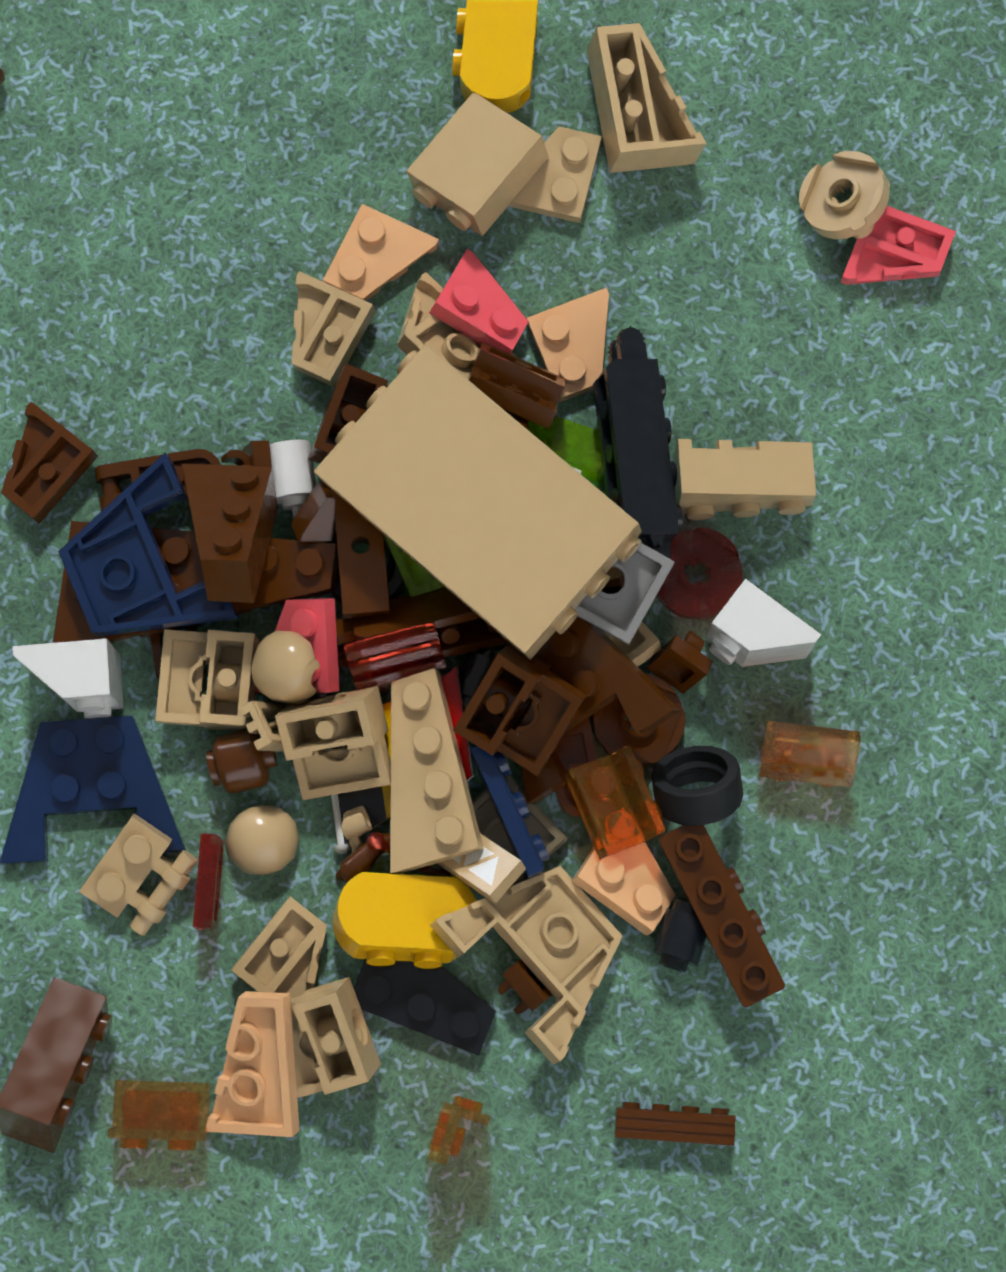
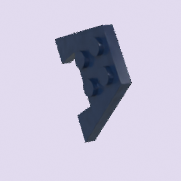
[58,452,239,637]
[0,716,187,865]

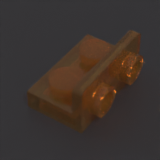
[759,721,861,788]
[563,746,665,860]
[108,1080,211,1150]
[426,1096,491,1165]

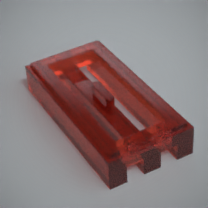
[344,622,446,690]
[193,833,224,932]

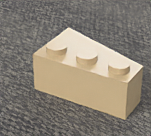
[586,23,707,173]
[673,439,817,520]

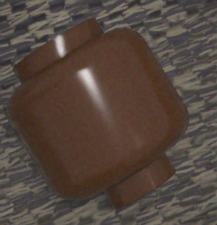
[206,729,278,794]

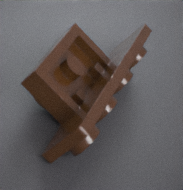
[659,825,785,1007]

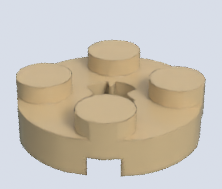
[799,151,890,239]

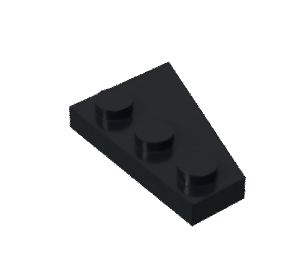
[354,959,496,1056]

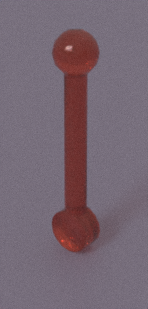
[367,832,451,877]

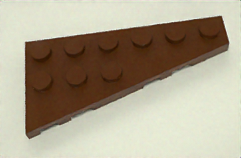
[53,521,338,644]

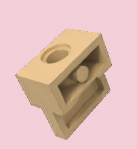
[155,629,260,731]
[275,686,391,800]
[290,977,381,1098]

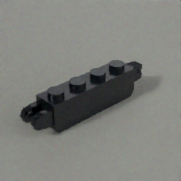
[593,326,683,559]

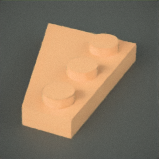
[205,991,300,1137]

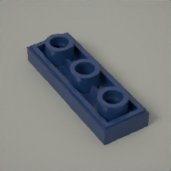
[470,746,550,880]

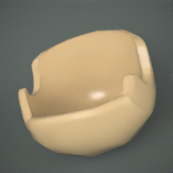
[251,631,320,704]
[225,805,300,875]

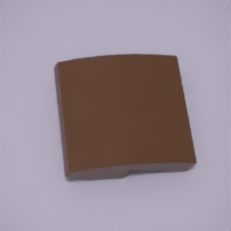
[468,342,565,429]

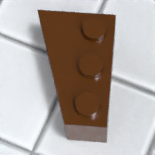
[182,464,278,603]
[0,977,113,1153]

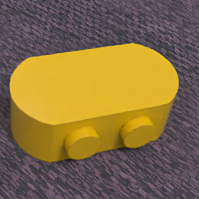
[452,0,538,113]
[332,872,476,969]

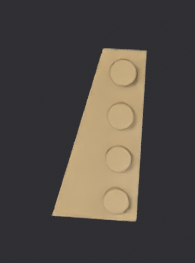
[390,668,484,874]

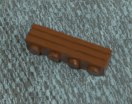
[614,1102,736,1146]

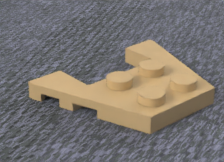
[430,866,623,1065]

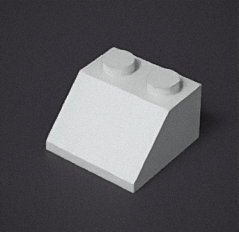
[705,579,821,667]
[13,639,123,719]

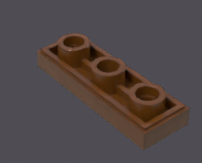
[333,491,390,618]

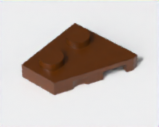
[1,402,98,524]

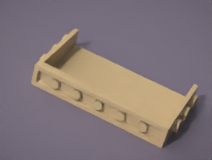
[313,344,642,660]

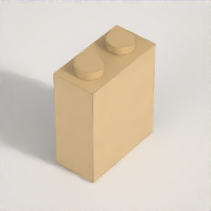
[406,92,549,237]

